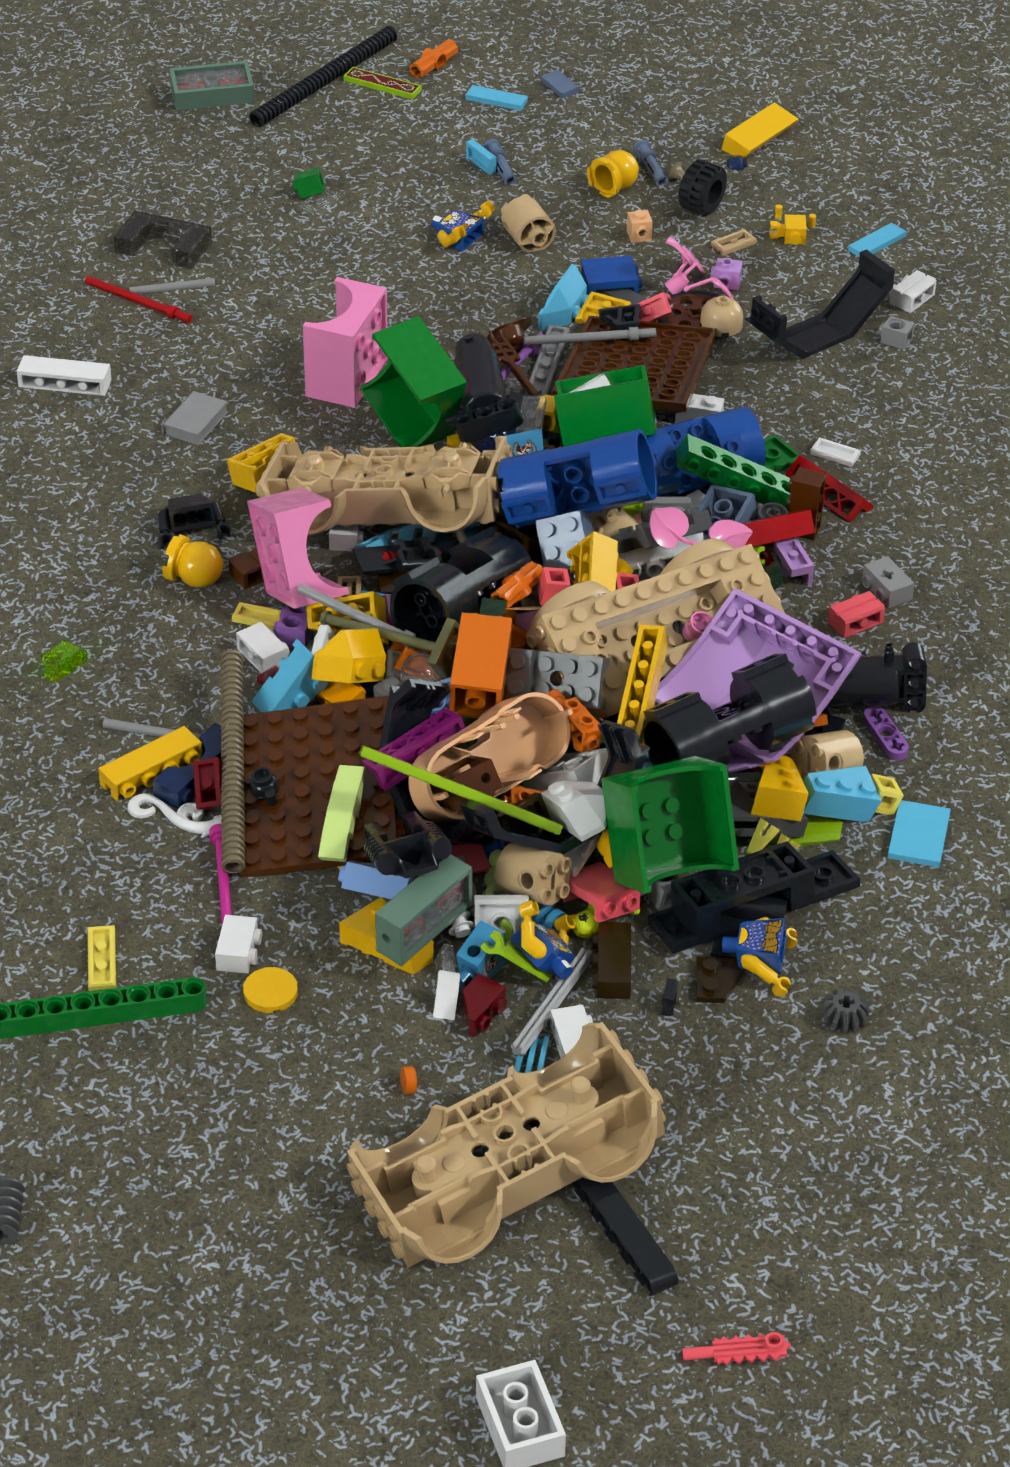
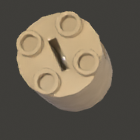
[501,194,556,253]
[590,507,639,550]
[791,730,864,780]
[495,842,572,905]

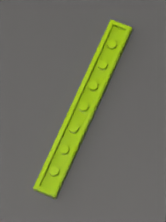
[359,745,563,835]

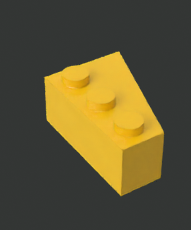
[226,433,295,493]
[566,531,619,591]
[751,755,809,821]

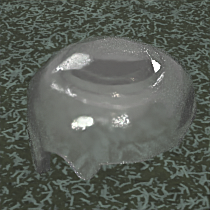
[400,653,439,683]

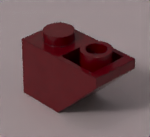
[463,973,507,1037]

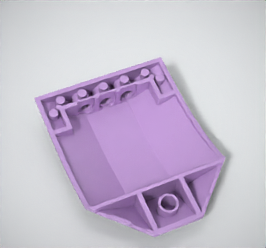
[654,588,862,774]

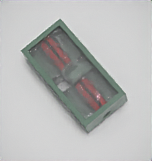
[170,61,254,110]
[375,855,472,966]

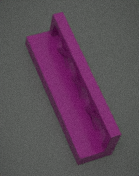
[362,707,465,791]

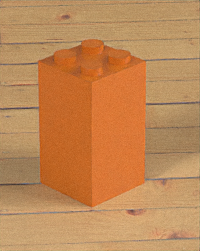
[449,612,512,719]

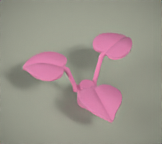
[664,236,734,300]
[650,507,753,549]

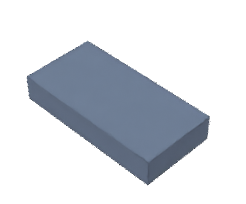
[541,69,579,98]

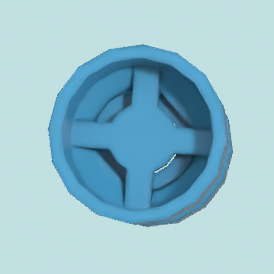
[531,903,566,928]

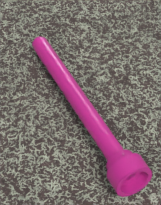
[209,824,232,924]

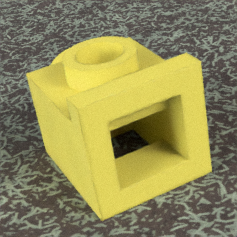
[871,774,904,815]

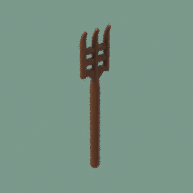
[479,330,543,402]

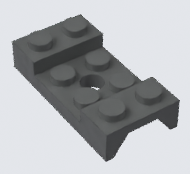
[610,507,712,554]
[504,647,611,709]

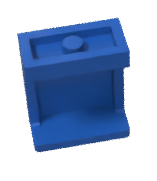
[581,256,642,295]

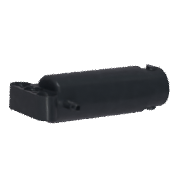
[446,333,524,443]
[827,642,927,713]

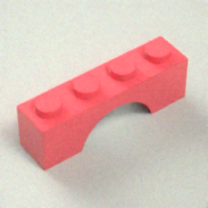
[537,567,640,605]

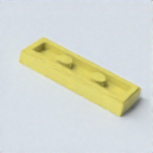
[88,925,116,991]

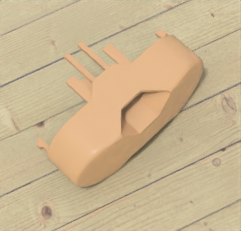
[408,692,573,824]

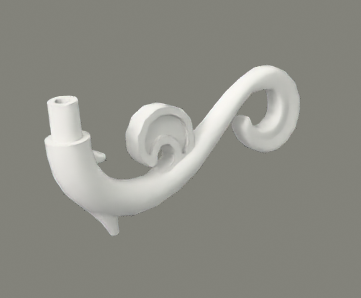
[127,793,222,838]

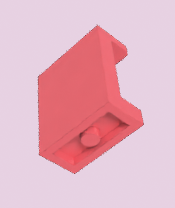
[560,862,640,923]

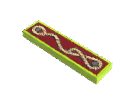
[343,67,422,100]

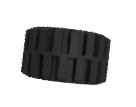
[678,159,727,216]

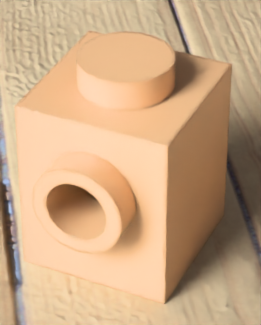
[627,210,653,243]

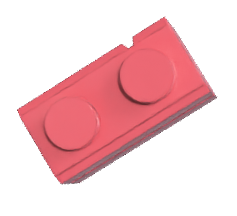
[827,591,885,638]

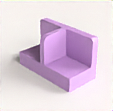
[773,537,814,586]

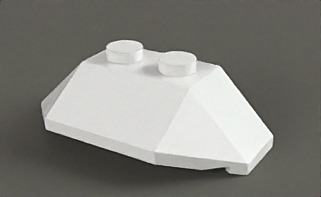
[541,781,607,842]

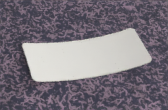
[433,970,460,1020]

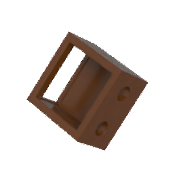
[430,755,503,812]

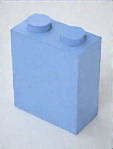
[338,861,414,899]

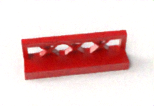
[785,455,874,522]

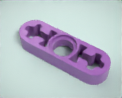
[863,706,909,761]

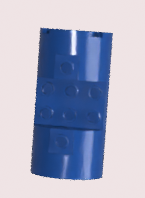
[646,406,766,497]
[498,429,657,529]

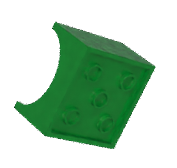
[360,316,467,447]
[554,365,656,447]
[601,756,739,894]

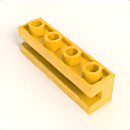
[98,726,202,801]

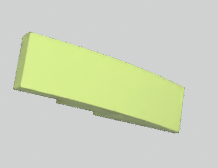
[318,765,366,862]

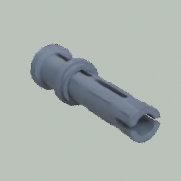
[483,139,517,185]
[633,140,668,186]

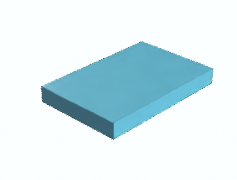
[888,800,951,867]

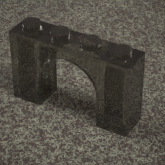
[113,210,212,269]

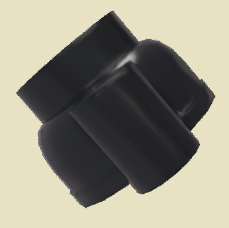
[250,767,280,806]

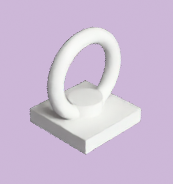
[469,893,529,946]

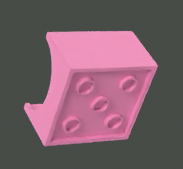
[303,277,388,408]
[247,487,349,609]

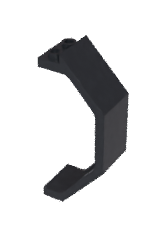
[745,249,895,359]
[379,678,497,845]
[460,720,650,855]

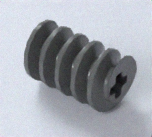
[0,1177,25,1244]

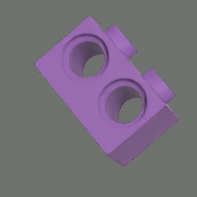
[273,605,313,649]

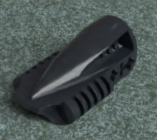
[363,811,452,878]

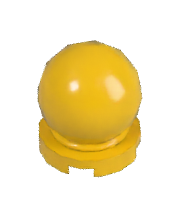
[587,150,639,198]
[162,534,224,588]

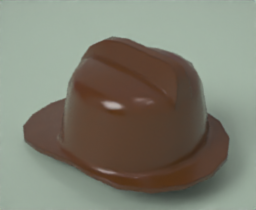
[487,317,531,351]

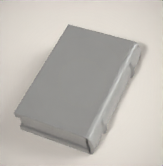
[162,391,228,445]

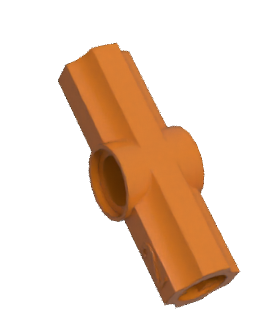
[409,39,458,78]
[490,561,543,612]

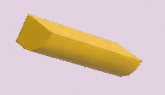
[721,102,798,158]

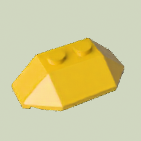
[311,628,386,683]

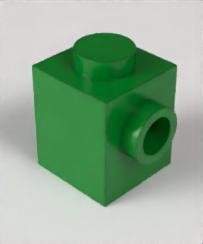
[292,167,325,199]

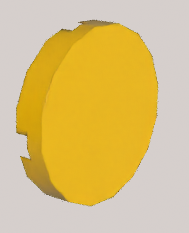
[243,967,298,1013]

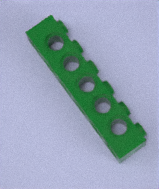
[676,434,791,512]

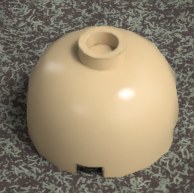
[700,296,743,337]

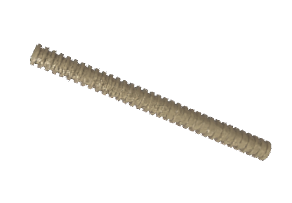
[220,650,245,874]

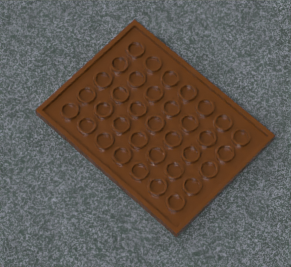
[553,316,717,413]
[240,696,397,877]

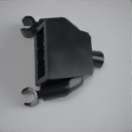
[158,494,231,549]

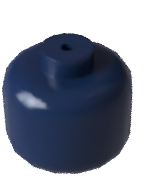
[727,155,748,170]

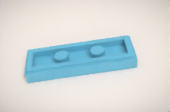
[466,85,528,111]
[848,223,907,257]

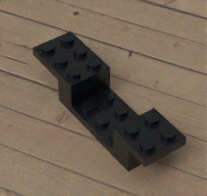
[648,841,860,954]

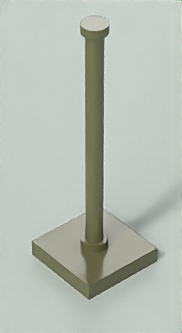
[320,610,460,680]

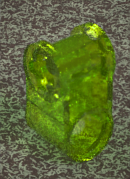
[41,640,87,682]

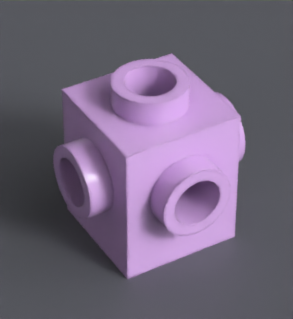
[710,258,743,290]

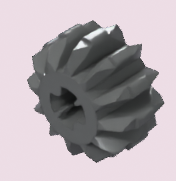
[822,988,869,1034]

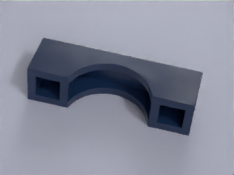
[153,723,221,809]

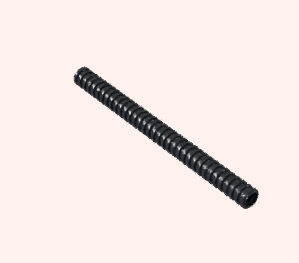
[249,26,398,127]

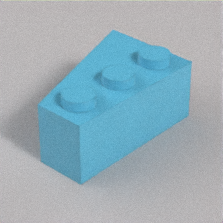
[251,639,332,713]
[803,766,882,822]

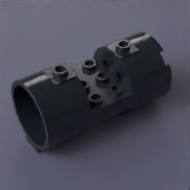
[390,526,531,642]
[642,654,817,766]

